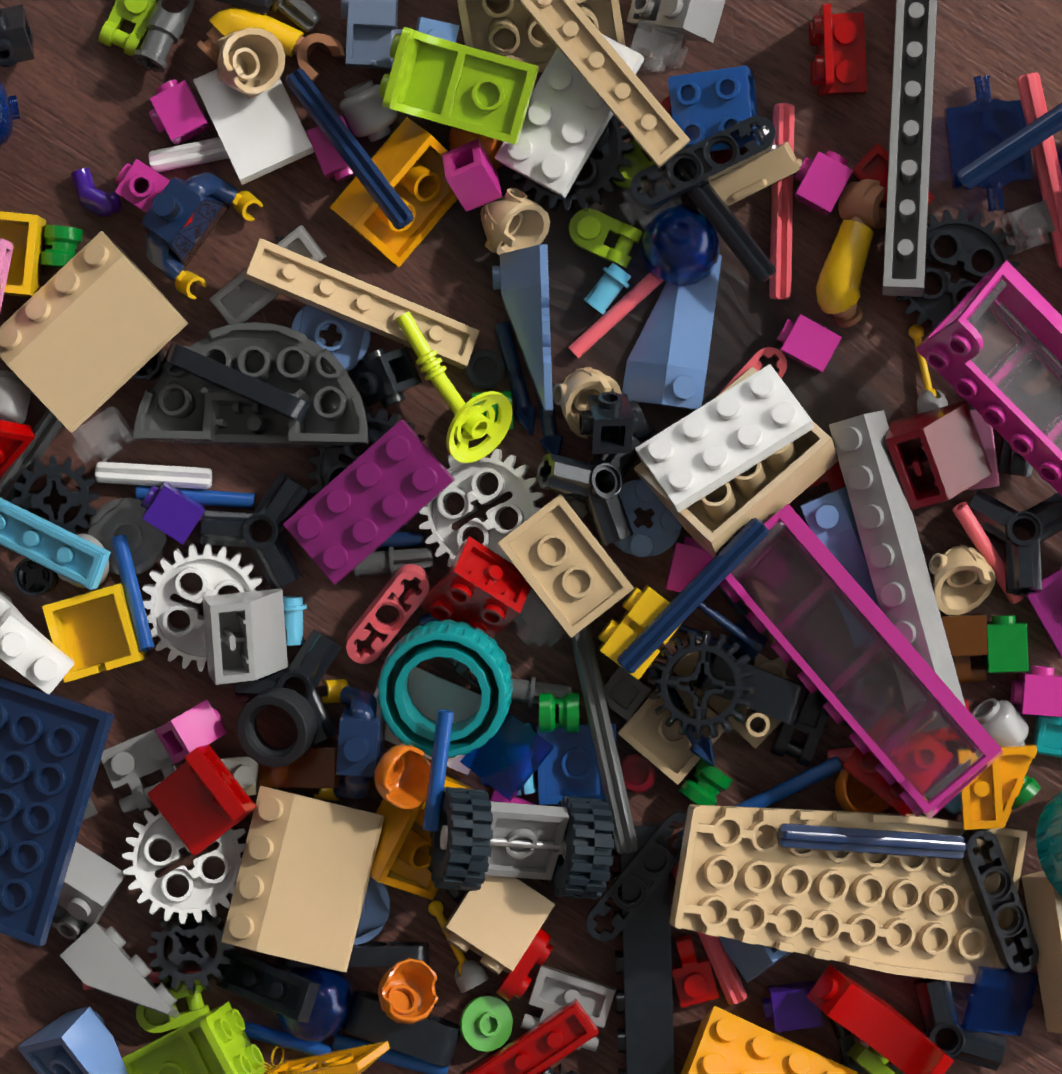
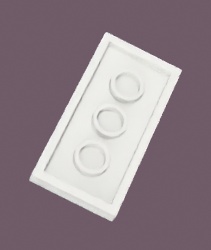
[495,34,644,198]
[635,364,814,513]

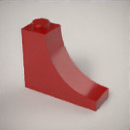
[806,965,954,1074]

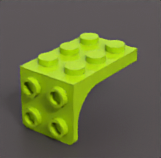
[379,27,539,145]
[122,1001,266,1074]

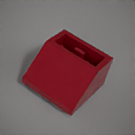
[885,401,992,510]

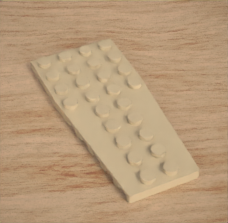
[669,804,1028,987]

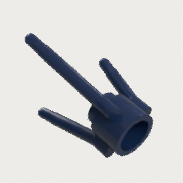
[677,585,768,662]

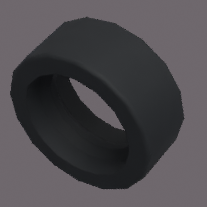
[236,687,317,768]

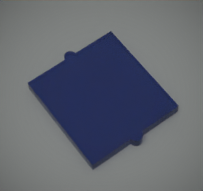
[460,712,554,801]
[961,966,1038,1036]

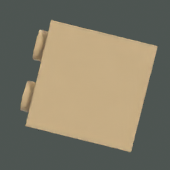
[442,875,555,975]

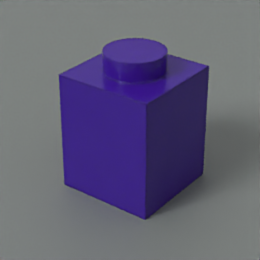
[140,481,205,544]
[762,980,823,1032]

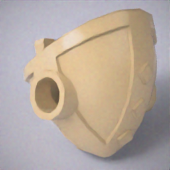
[216,28,286,99]
[480,188,550,256]
[552,367,622,438]
[929,544,996,615]

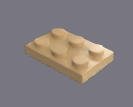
[498,494,634,638]

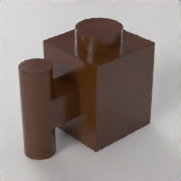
[941,614,988,682]

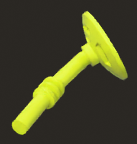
[396,311,513,463]

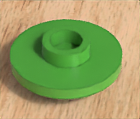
[460,995,513,1052]

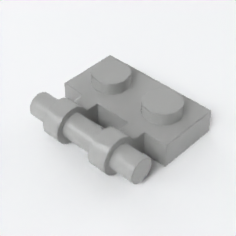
[101,726,176,814]
[520,965,616,1052]

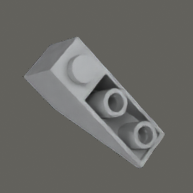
[60,923,180,1018]

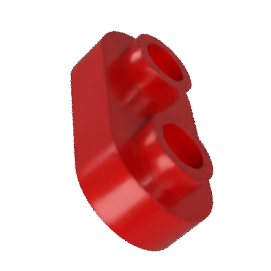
[495,928,554,1002]

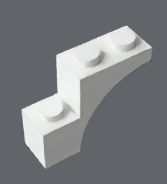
[0,590,74,694]

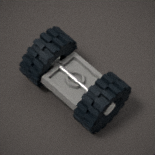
[429,787,614,900]

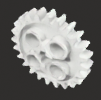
[419,449,545,567]
[142,543,263,672]
[122,810,246,924]

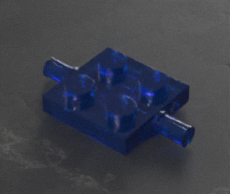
[944,75,1034,212]

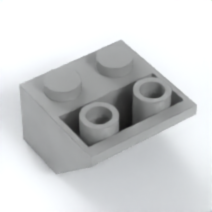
[626,0,726,43]
[202,588,288,685]
[51,842,125,941]

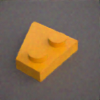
[958,745,1037,830]

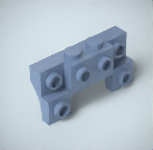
[341,0,402,72]

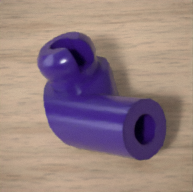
[71,168,122,217]

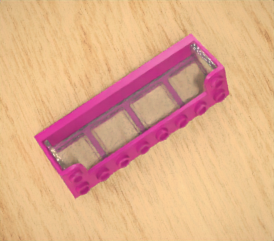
[915,261,1062,496]
[719,504,1003,819]

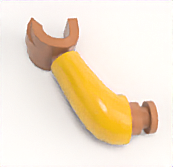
[197,7,346,82]
[816,179,886,328]

